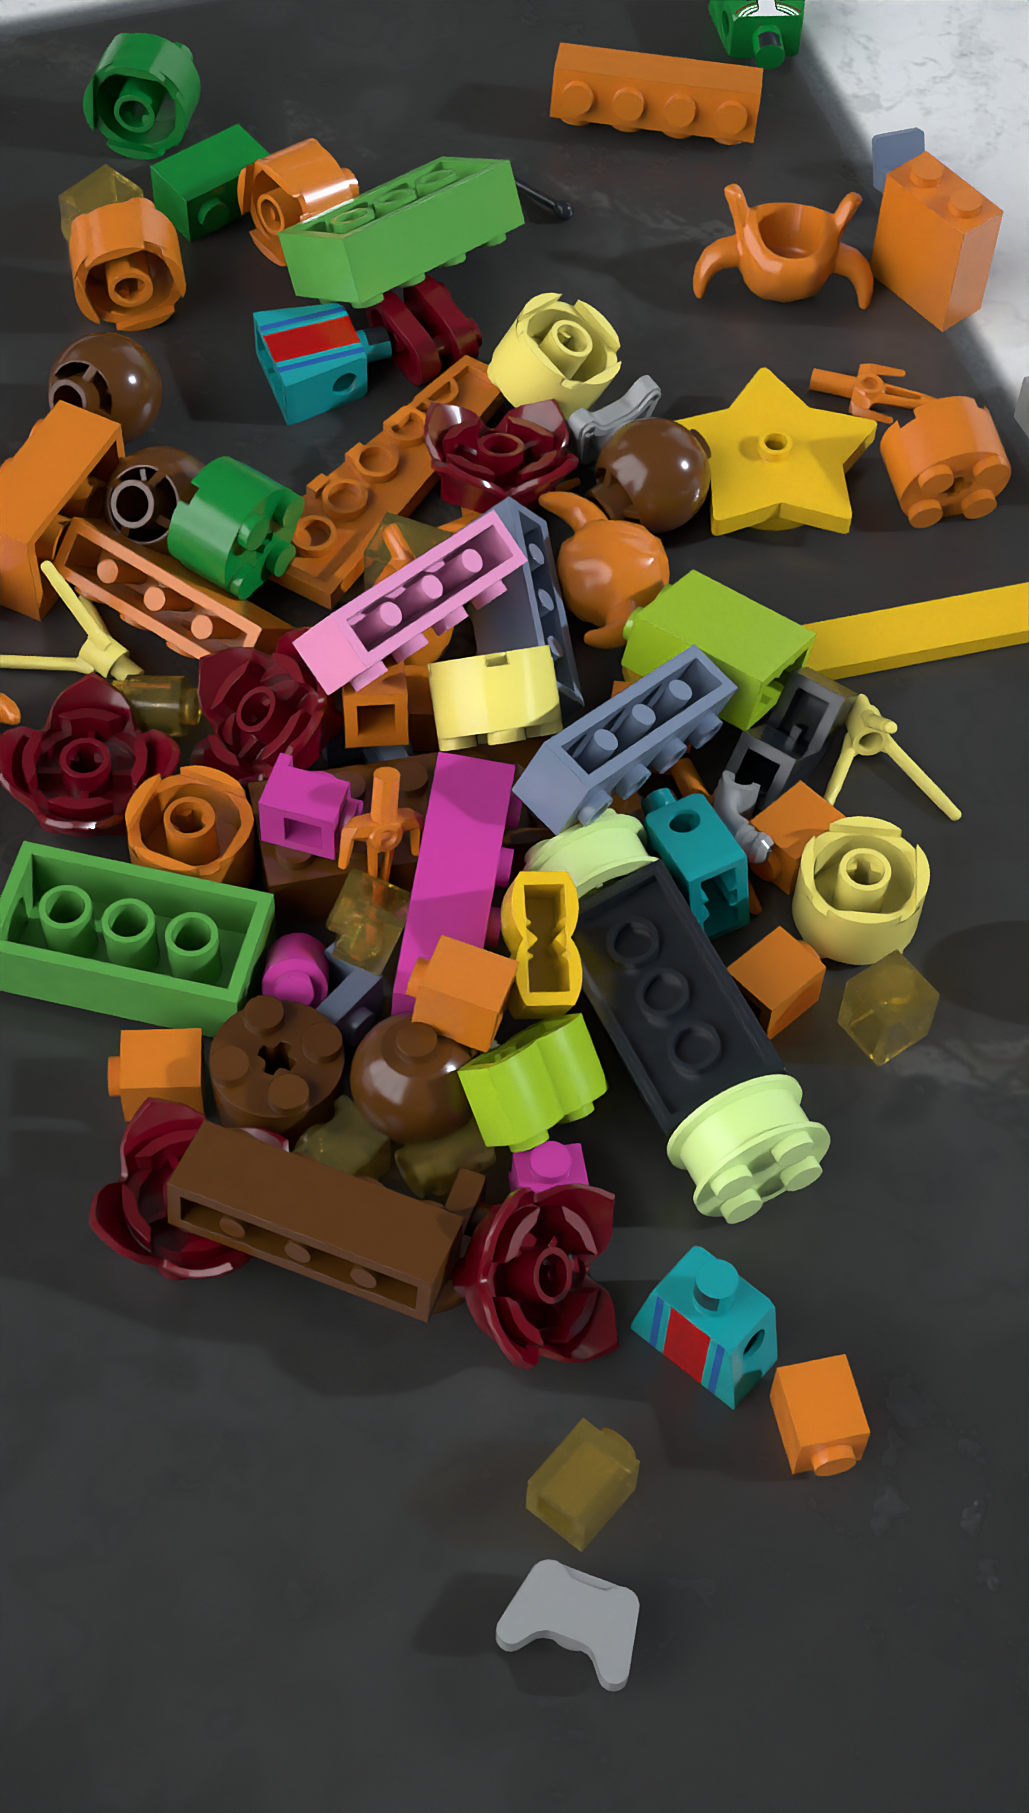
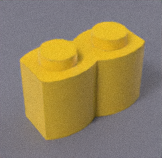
[500,871,582,1020]

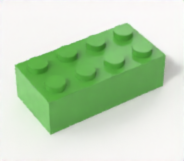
[278,156,525,308]
[0,841,277,1038]

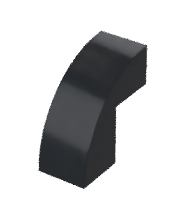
[717,667,859,810]

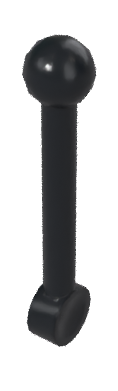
[513,175,574,221]

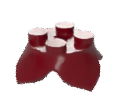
[424,399,579,514]
[188,626,344,787]
[0,672,181,838]
[89,1097,289,1281]
[452,1183,620,1370]

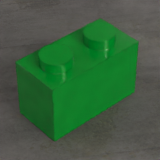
[150,124,270,243]

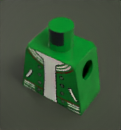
[708,0,805,69]

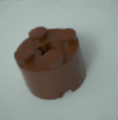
[209,995,346,1149]

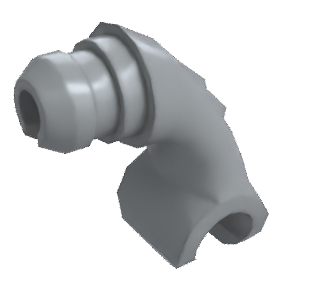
[712,770,774,865]

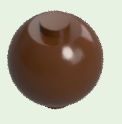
[48,332,162,445]
[586,417,711,534]
[103,446,205,556]
[350,1011,481,1146]

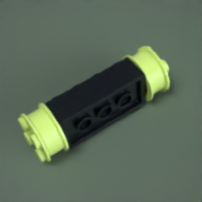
[523,808,830,1224]

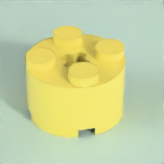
[487,293,621,423]
[428,645,563,752]
[792,816,930,965]

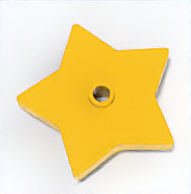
[675,367,877,536]

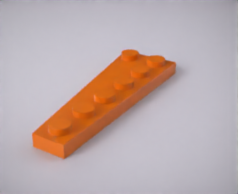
[268,355,507,610]

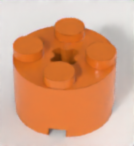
[237,138,359,266]
[69,197,186,332]
[880,396,1011,528]
[125,765,258,888]

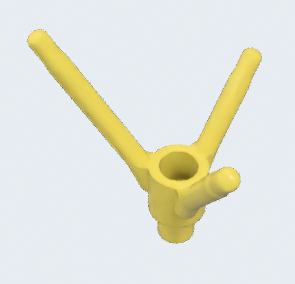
[0,560,144,689]
[823,694,962,821]

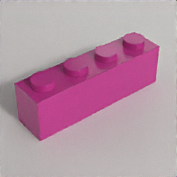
[391,752,523,1015]

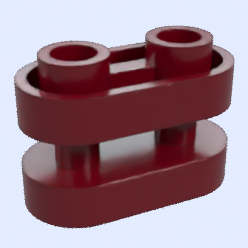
[366,275,482,386]

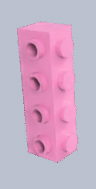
[292,509,528,695]

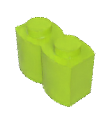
[457,1013,609,1153]

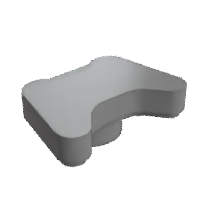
[567,375,661,465]
[496,1559,640,1692]

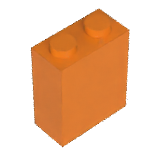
[870,151,1004,332]

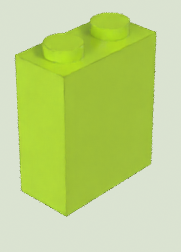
[621,569,817,731]

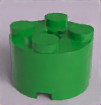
[83,33,201,160]
[168,456,305,600]

